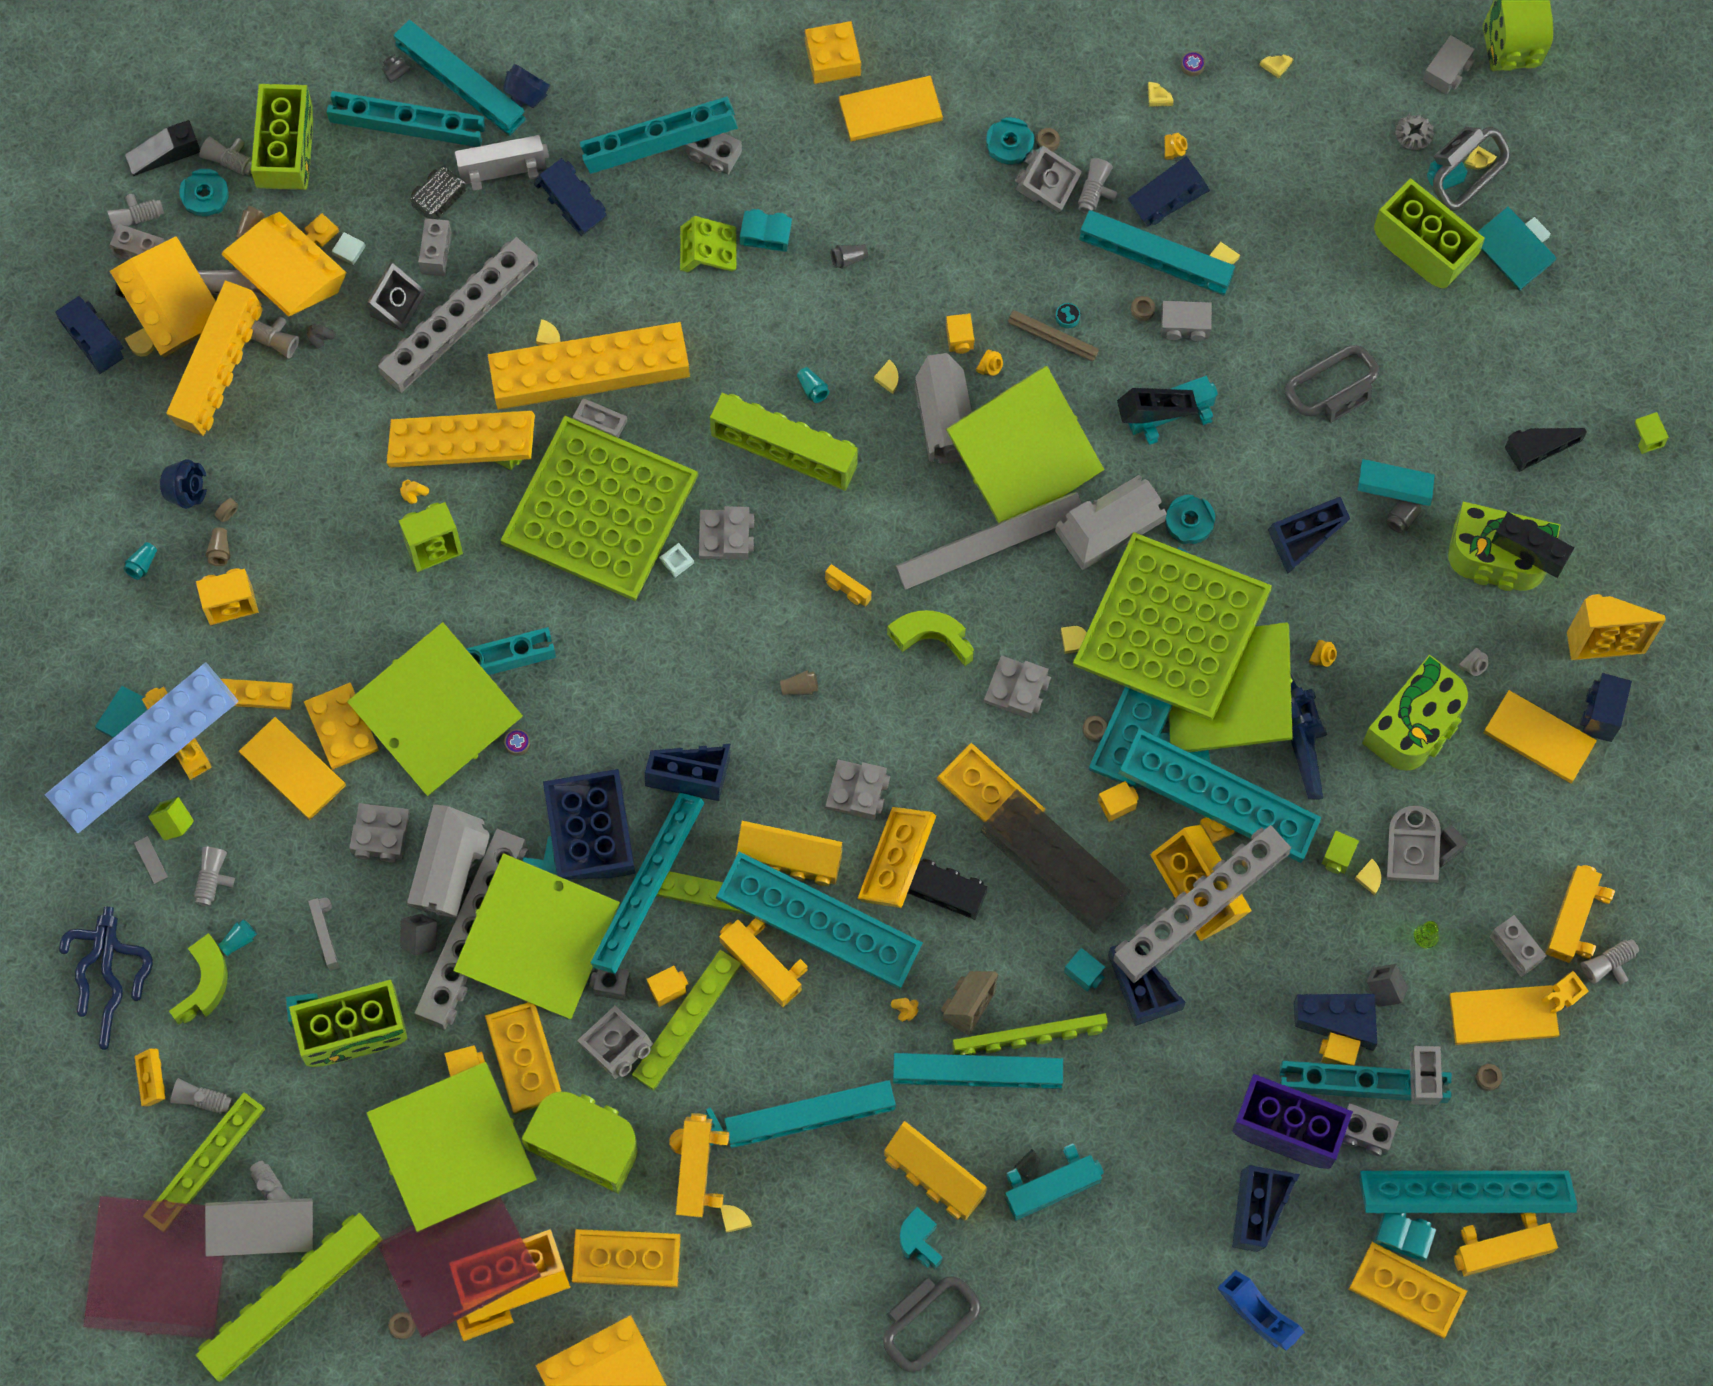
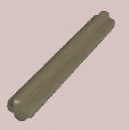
[1008,311,1099,361]

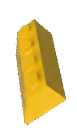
[736,821,842,886]
[1150,824,1252,941]
[884,1121,987,1221]

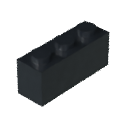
[1491,511,1575,578]
[907,859,988,920]

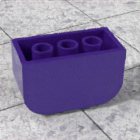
[1232,1074,1353,1169]

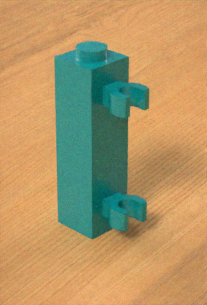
[1128,375,1218,445]
[1004,1143,1104,1221]

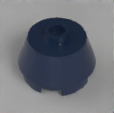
[503,64,551,108]
[160,459,207,509]

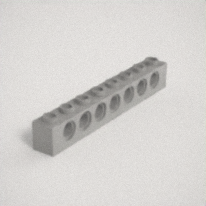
[378,237,539,393]
[1114,825,1291,983]
[414,829,529,1030]

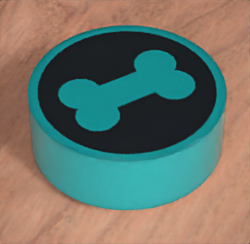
[1056,303,1080,328]

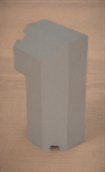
[915,353,972,464]
[1055,475,1167,570]
[407,804,490,918]

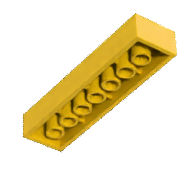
[487,322,690,410]

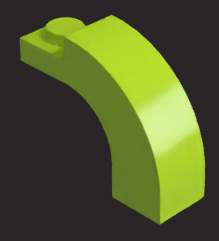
[887,610,974,666]
[169,933,228,1025]

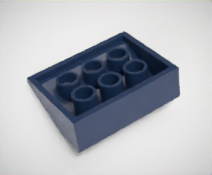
[543,769,636,879]

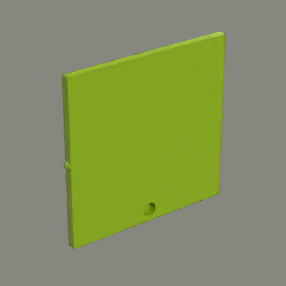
[946,366,1105,523]
[347,622,523,796]
[1169,622,1293,752]
[453,853,620,1020]
[366,1062,537,1232]

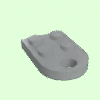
[1387,806,1441,883]

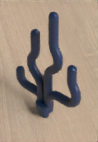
[59,906,153,1050]

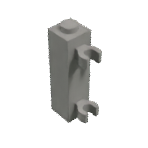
[455,135,549,191]

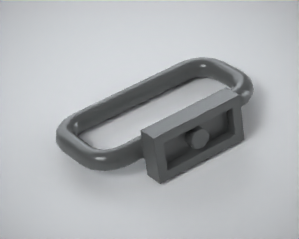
[1433,126,1510,211]
[1285,345,1379,423]
[883,1276,981,1372]

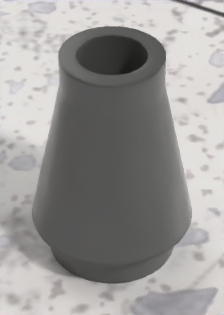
[831,244,868,269]

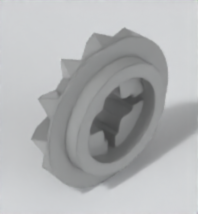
[1395,114,1434,150]

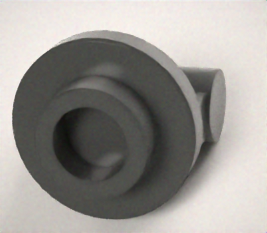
[381,55,410,83]
[307,324,335,348]

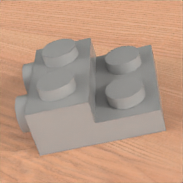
[1015,146,1082,213]
[699,506,754,560]
[984,655,1051,719]
[825,759,891,821]
[349,803,410,862]
[577,1006,653,1079]

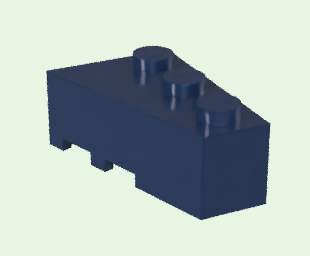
[1232,1165,1300,1252]

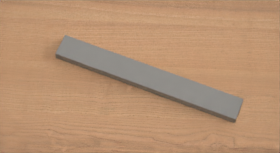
[895,492,1082,590]

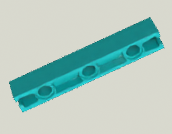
[393,19,525,136]
[327,91,486,147]
[580,96,738,174]
[1079,210,1235,296]
[466,627,556,675]
[893,1053,1063,1089]
[1279,1061,1452,1103]
[724,1080,896,1148]

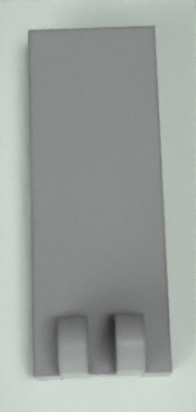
[308,897,340,971]

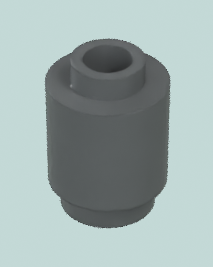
[1386,500,1422,533]

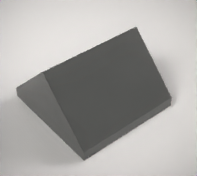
[367,263,426,331]

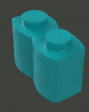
[740,209,792,252]
[1374,1213,1436,1262]

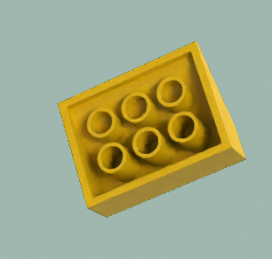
[222,211,347,317]
[110,236,216,357]
[1567,594,1666,660]
[536,1315,667,1386]

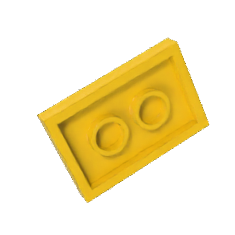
[304,682,379,770]

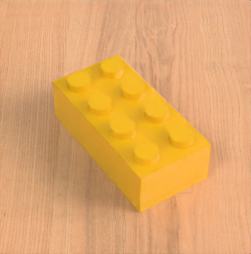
[450,1229,570,1324]

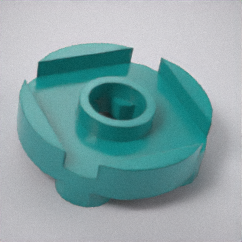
[986,117,1034,165]
[179,169,229,216]
[1165,494,1215,544]

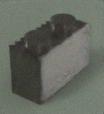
[410,165,466,220]

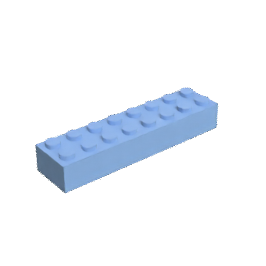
[45,662,239,833]

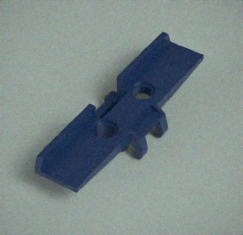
[1290,672,1328,800]

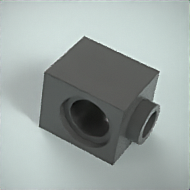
[590,968,630,1001]

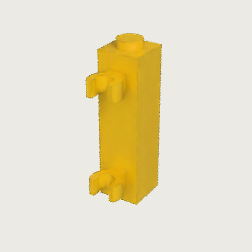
[142,687,212,780]
[1545,865,1615,963]
[719,918,808,1007]
[676,1113,729,1217]
[1454,1213,1558,1276]

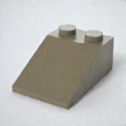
[941,971,998,1036]

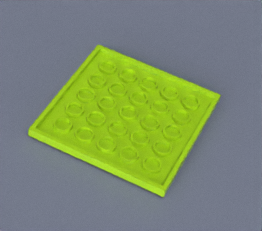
[500,416,698,602]
[1073,532,1272,721]

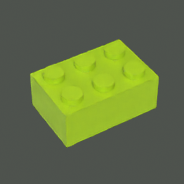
[398,502,463,572]

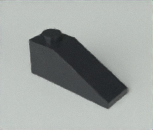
[125,120,200,176]
[1117,388,1198,423]
[1505,428,1587,472]

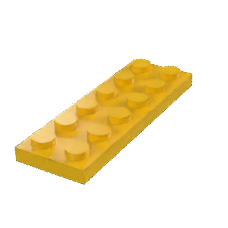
[387,411,535,468]

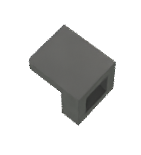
[1439,824,1468,867]
[400,914,437,956]
[1367,963,1408,1007]

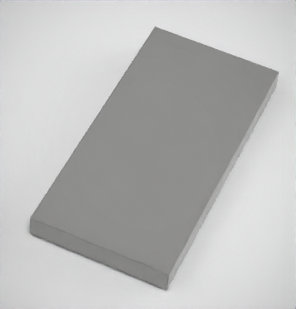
[205,1198,313,1256]

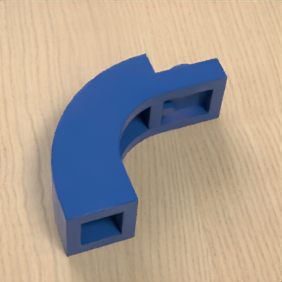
[1218,1270,1305,1351]

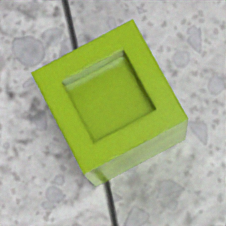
[1634,412,1669,454]
[148,797,194,840]

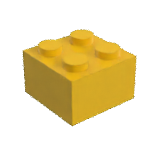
[805,21,861,84]
[196,568,259,625]

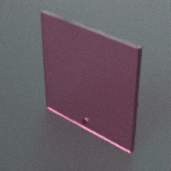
[83,1196,224,1339]
[378,1196,541,1338]

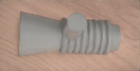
[199,136,252,176]
[1078,158,1117,214]
[107,194,164,233]
[251,317,299,359]
[194,847,235,906]
[1581,939,1639,985]
[170,1078,232,1114]
[250,1161,292,1200]

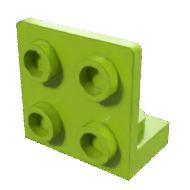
[680,216,736,272]

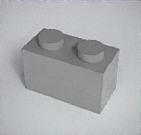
[1423,35,1475,95]
[1161,301,1212,341]

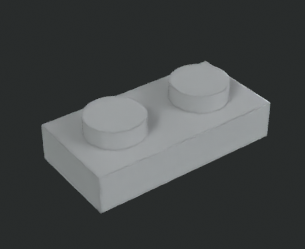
[572,398,627,438]

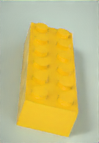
[166,280,262,436]

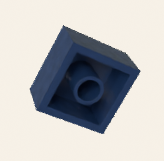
[1580,673,1632,742]

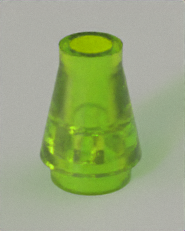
[1414,921,1439,948]

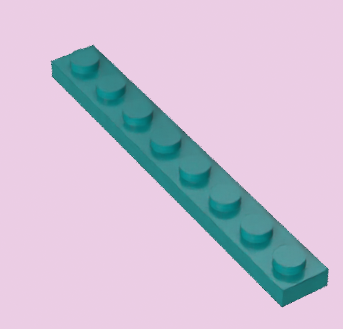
[590,793,704,974]

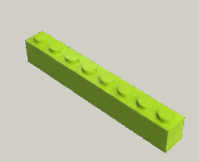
[196,1213,383,1383]

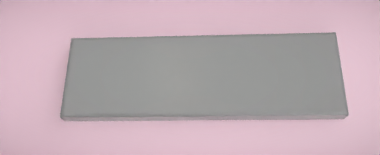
[134,836,168,884]

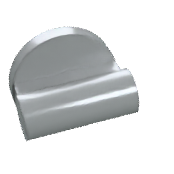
[1458,648,1488,676]

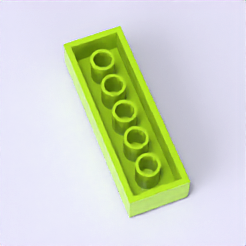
[710,393,858,491]

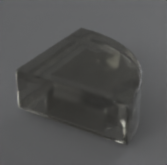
[1014,1149,1040,1181]

